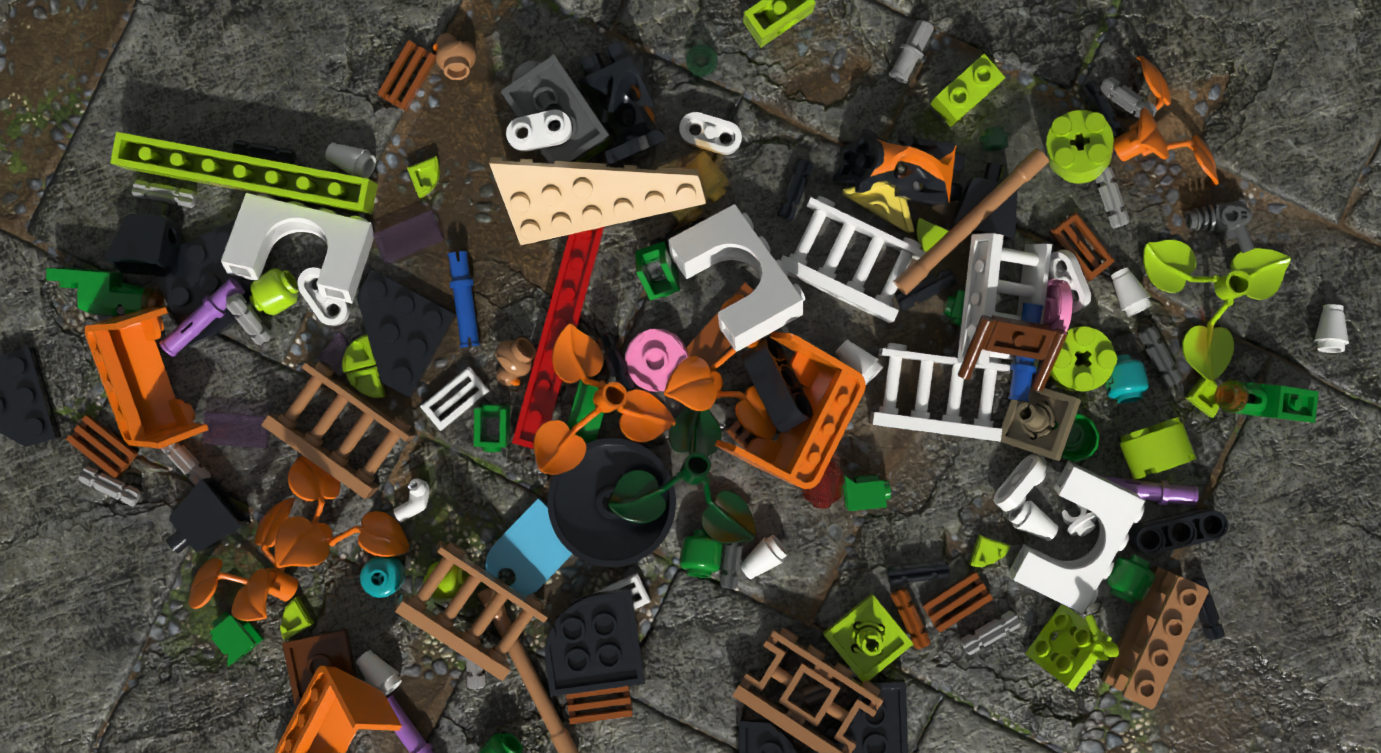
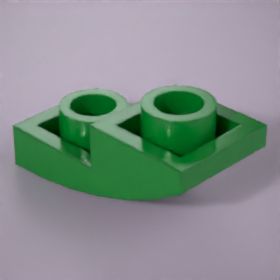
[567,379,604,443]

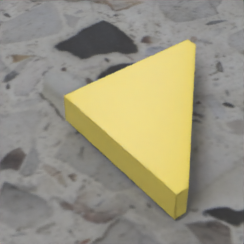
[842,182,914,234]

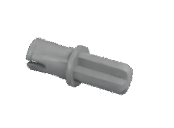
[889,20,934,84]

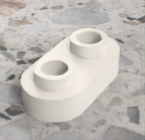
[506,110,572,152]
[679,112,742,155]
[1048,250,1091,313]
[297,267,350,326]
[994,454,1047,511]

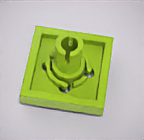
[823,593,913,682]
[1025,604,1112,691]

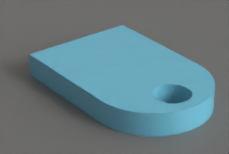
[486,497,572,597]

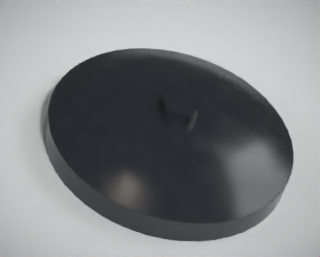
[547,438,676,567]

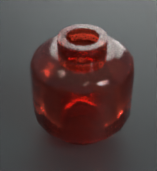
[801,460,843,509]

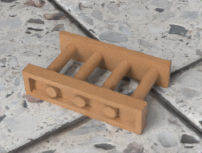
[261,361,416,499]
[395,540,548,681]

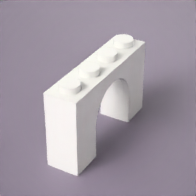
[221,193,375,303]
[668,204,805,352]
[1009,460,1145,614]

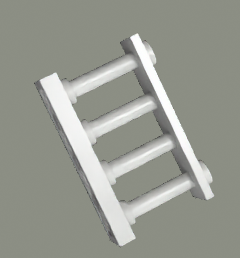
[780,196,926,323]
[957,233,1052,372]
[869,343,1011,442]

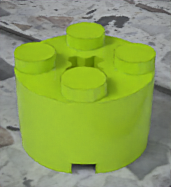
[1046,110,1114,184]
[1048,326,1117,391]
[1120,417,1197,480]

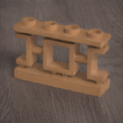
[1101,565,1209,709]
[732,627,884,753]

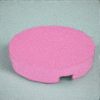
[1043,279,1073,331]
[625,329,688,392]

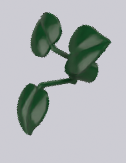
[608,407,756,544]

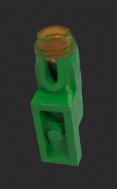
[46,267,165,321]
[1215,380,1319,423]

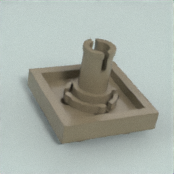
[1001,387,1081,461]

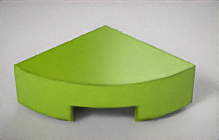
[407,156,440,198]
[915,218,949,252]
[342,334,376,373]
[346,366,386,398]
[1185,376,1219,418]
[969,534,1011,567]
[280,596,314,641]

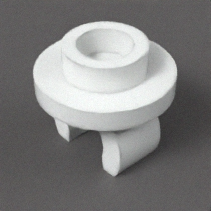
[1062,504,1097,537]

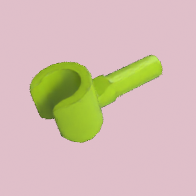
[1085,614,1119,660]

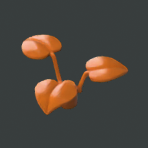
[1113,55,1219,187]
[664,293,777,440]
[533,324,676,475]
[275,456,409,568]
[188,498,299,621]

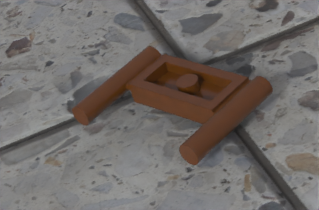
[957,315,1068,391]

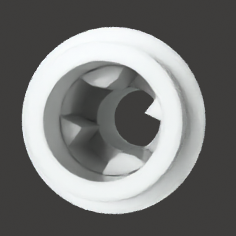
[325,143,376,178]
[1111,267,1152,317]
[1314,304,1349,353]
[835,339,883,385]
[1008,501,1058,541]
[740,535,788,579]
[356,650,402,696]

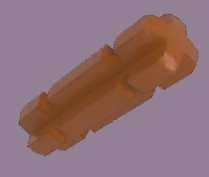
[891,587,931,649]

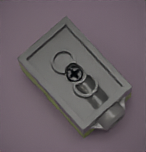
[500,55,612,164]

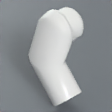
[393,478,430,523]

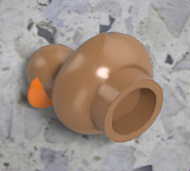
[432,33,477,80]
[495,337,536,386]

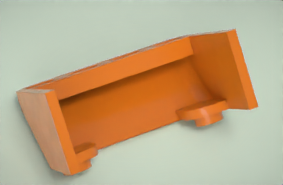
[85,307,209,449]
[715,331,866,489]
[275,666,402,753]

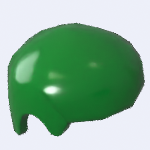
[1051,413,1100,462]

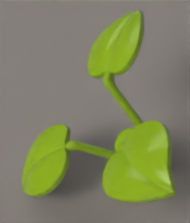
[1143,240,1291,381]

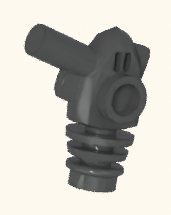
[1185,199,1255,253]

